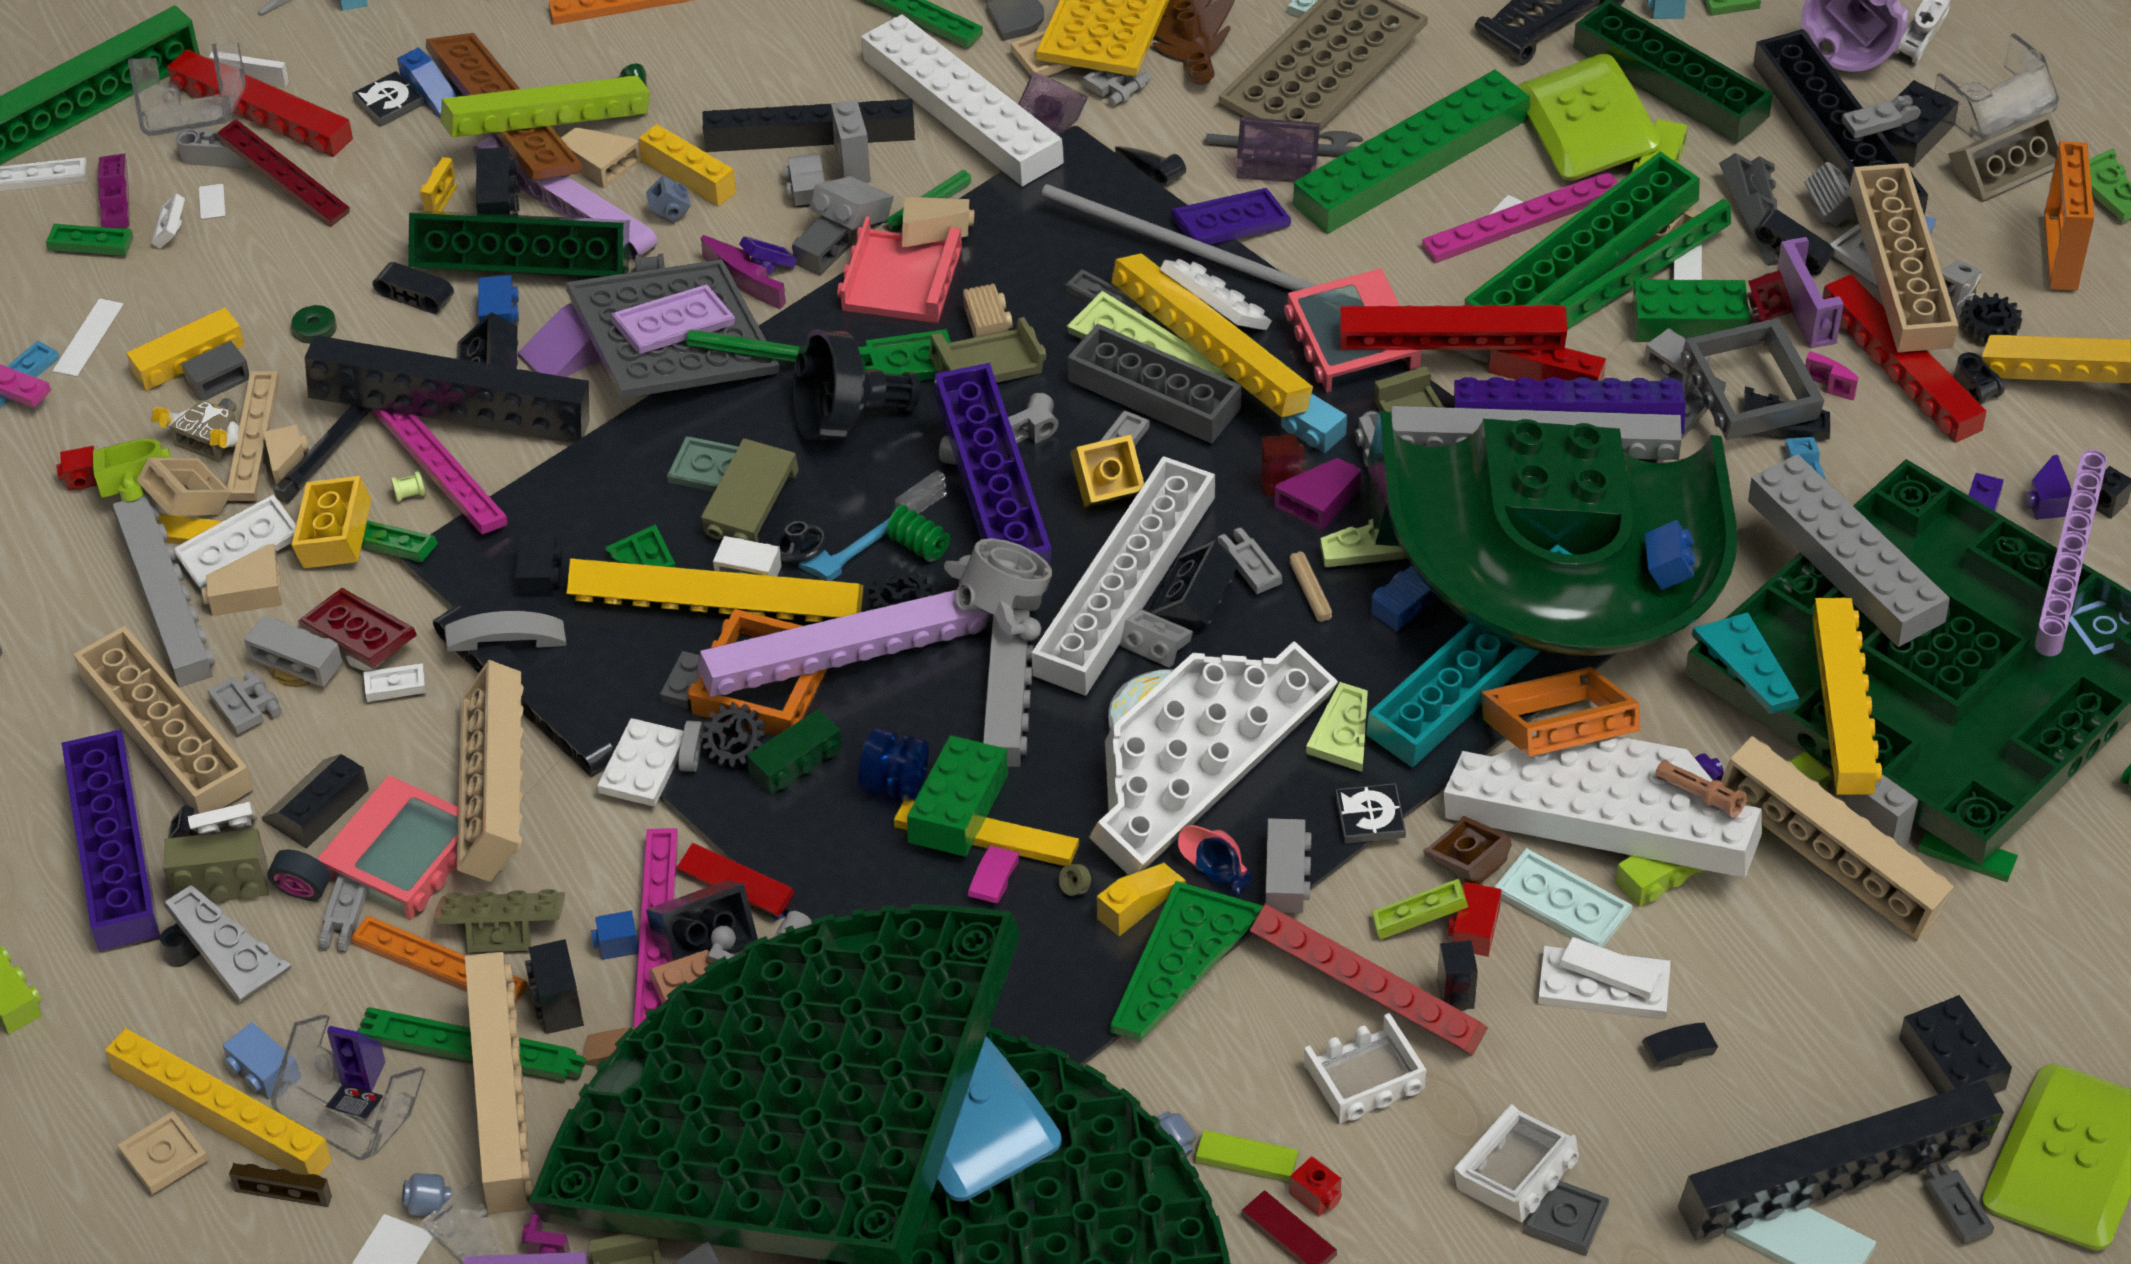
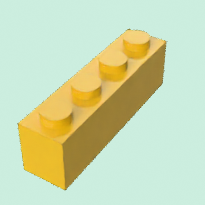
[639,124,736,206]
[126,307,245,391]

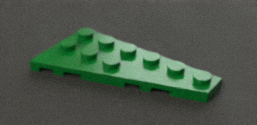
[1110,881,1263,1041]

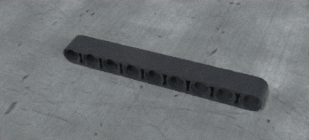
[433,605,614,775]

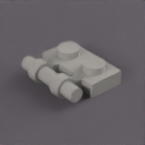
[1083,70,1151,106]
[208,671,282,735]

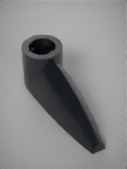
[1115,146,1186,187]

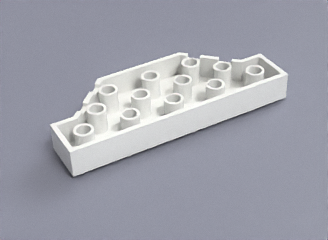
[1089,641,1338,875]
[1444,736,1762,878]

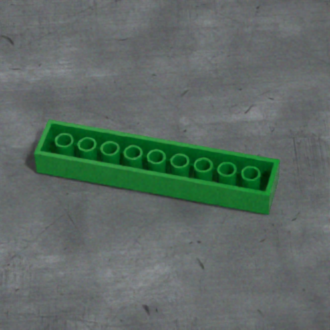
[0,5,200,165]
[1293,69,1530,234]
[1464,151,1700,306]

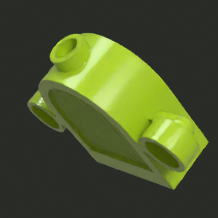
[93,438,172,502]

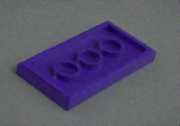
[1171,188,1291,245]

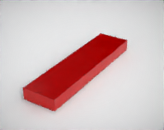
[676,842,795,918]

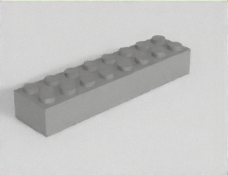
[1748,454,1950,647]

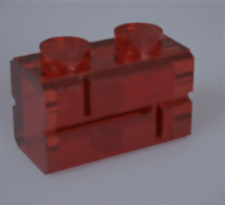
[1261,434,1305,497]

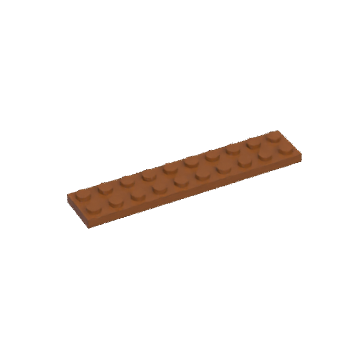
[425,33,582,180]

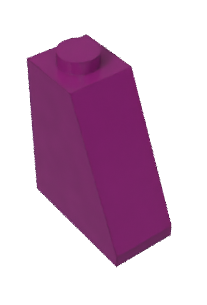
[1274,458,1361,531]

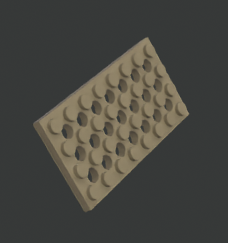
[1219,0,1428,143]

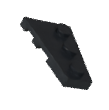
[1744,386,1830,440]

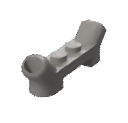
[939,393,1059,465]

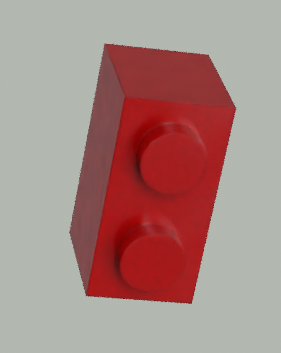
[1447,882,1502,957]

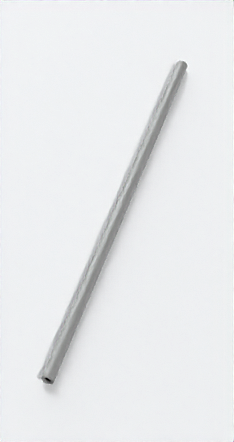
[1041,184,1490,364]

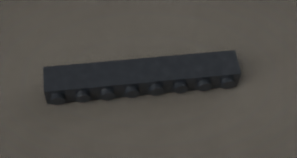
[702,99,915,152]

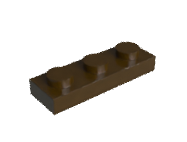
[229,1163,332,1207]

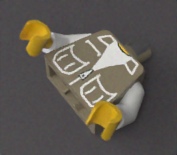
[151,398,239,462]

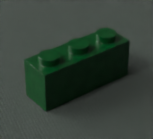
[747,709,843,795]

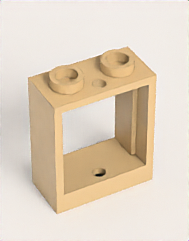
[136,458,231,515]

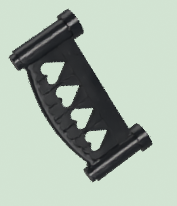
[1475,0,1625,65]

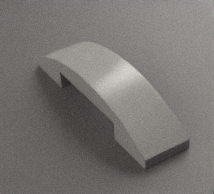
[445,611,566,652]

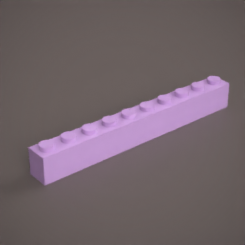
[698,590,990,697]

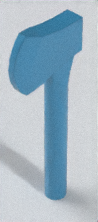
[799,518,890,581]

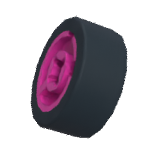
[267,849,331,901]

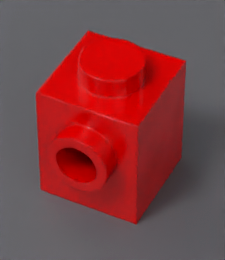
[56,445,97,491]
[1289,1156,1342,1217]

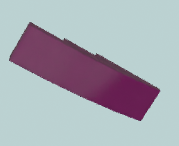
[98,153,130,228]
[700,235,786,309]

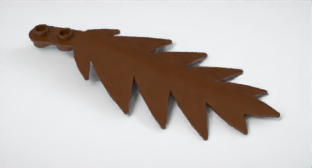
[1152,0,1235,85]

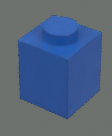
[591,910,639,960]

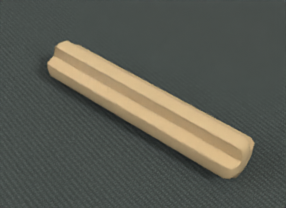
[1290,551,1332,622]

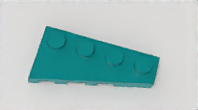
[1692,613,1799,714]

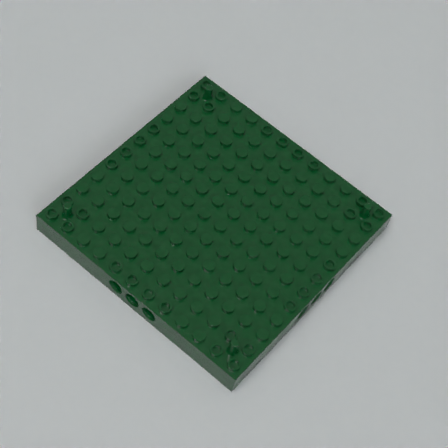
[1685,459,2131,865]

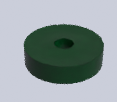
[291,305,337,344]

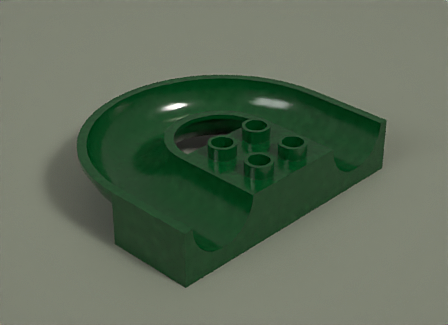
[1367,411,1738,656]

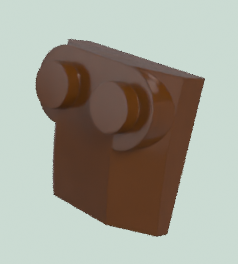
[1423,816,1512,885]

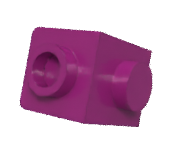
[522,1213,571,1254]

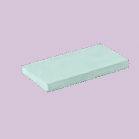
[1494,848,1633,948]
[1725,1206,1877,1264]

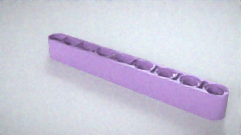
[473,133,657,260]
[2035,450,2107,656]

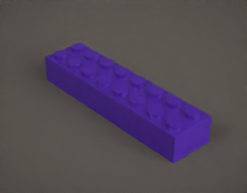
[934,363,1052,566]
[1454,377,1686,435]
[61,729,160,951]

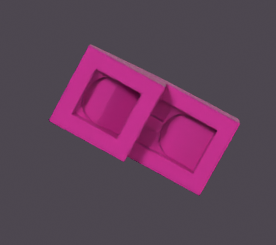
[1805,351,1859,401]
[968,845,1019,903]

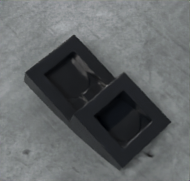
[1642,1022,1718,1067]

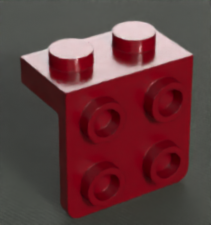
[1746,270,1794,346]

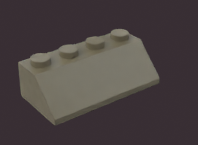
[1948,113,2061,201]

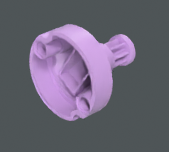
[1801,0,1908,72]

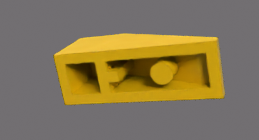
[1097,863,1186,936]

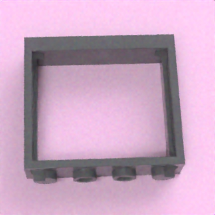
[1680,318,1824,440]

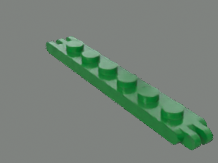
[357,1007,587,1081]

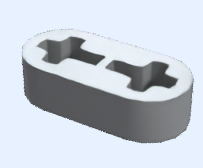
[679,721,704,772]

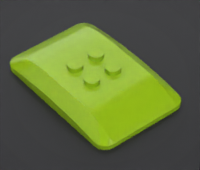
[1518,54,1661,181]
[1982,1064,2131,1251]

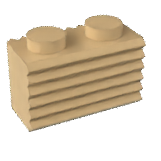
[963,283,1013,338]

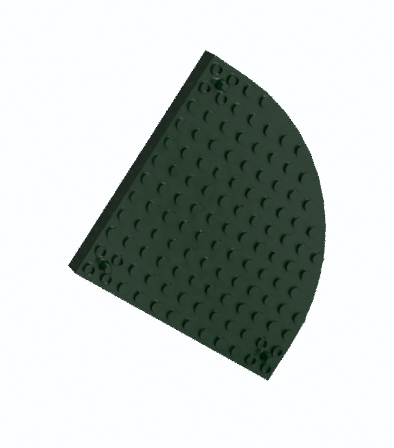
[529,904,1021,1264]
[819,1027,1231,1264]

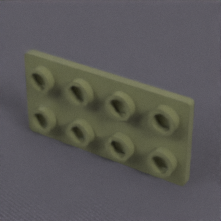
[434,889,565,953]

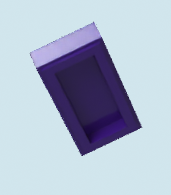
[739,236,798,276]

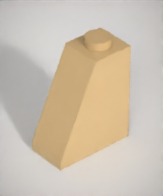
[561,127,641,188]
[902,197,974,247]
[202,544,283,616]

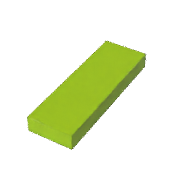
[1371,878,1468,940]
[1196,1130,1299,1183]

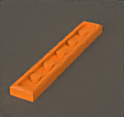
[350,915,528,1004]

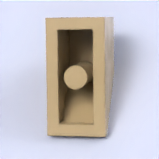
[263,424,309,485]

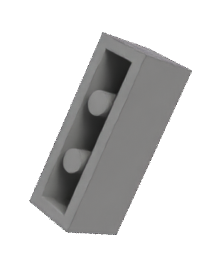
[244,615,343,687]
[1266,819,1311,913]

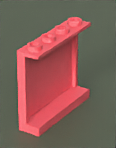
[837,216,962,323]

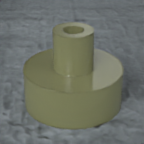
[1059,864,1092,896]

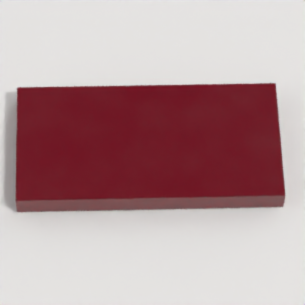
[298,588,417,669]

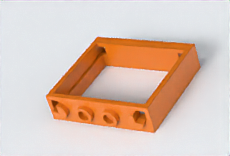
[2044,141,2094,290]
[688,609,827,736]
[1481,667,1640,757]

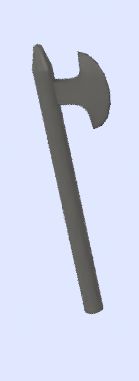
[1206,131,1363,156]

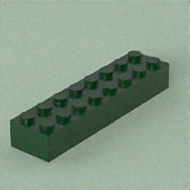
[1573,0,1773,143]
[408,210,630,276]

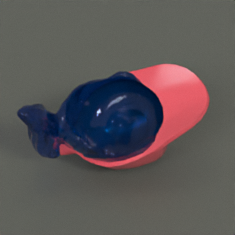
[1178,825,1252,895]

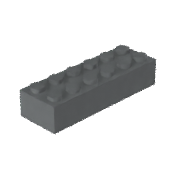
[1068,323,1241,444]

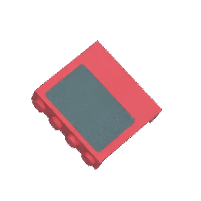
[1284,268,1422,393]
[317,775,459,920]

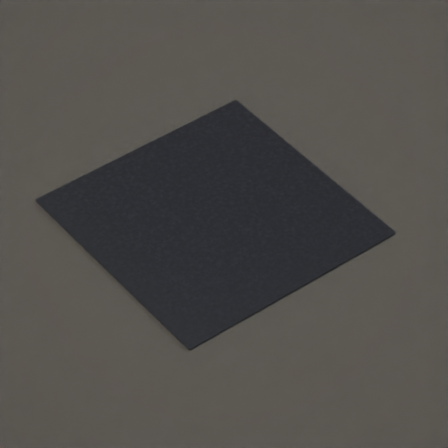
[399,126,1616,1066]

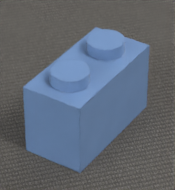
[222,1022,298,1099]

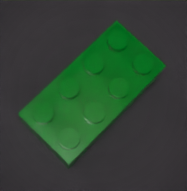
[1632,279,1750,342]
[907,735,1008,856]

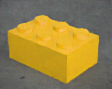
[292,476,372,568]

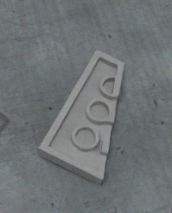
[164,885,291,1003]

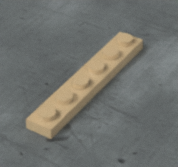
[227,371,280,501]

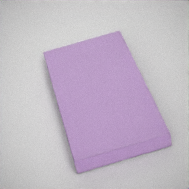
[611,284,735,354]

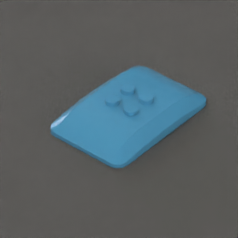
[937,1036,1061,1201]

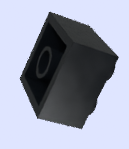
[525,939,584,1034]

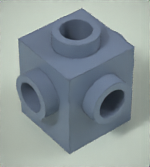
[646,175,691,222]

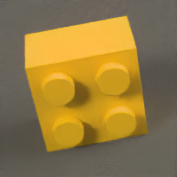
[1070,434,1144,508]

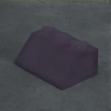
[1236,117,1320,183]

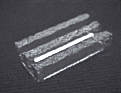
[895,470,946,514]

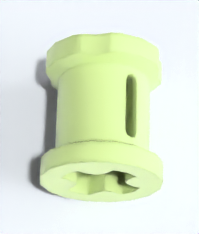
[391,471,425,502]

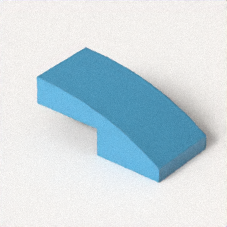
[1785,437,1825,479]

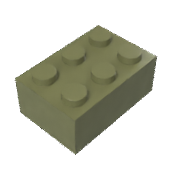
[164,829,268,902]

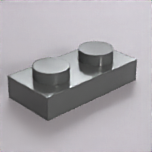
[660,651,700,709]

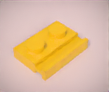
[420,157,457,212]

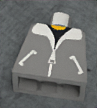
[1941,260,1982,319]

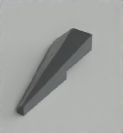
[1719,153,1779,266]

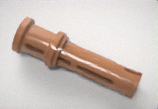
[1655,760,1746,818]

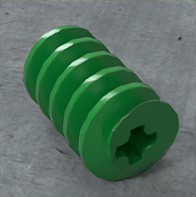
[887,504,951,562]

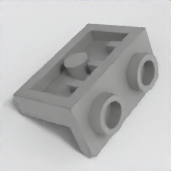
[1120,610,1193,667]

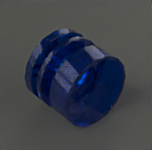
[858,728,929,802]

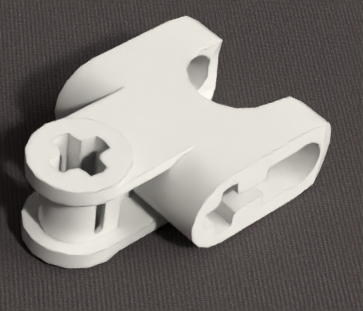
[1894,0,1951,64]

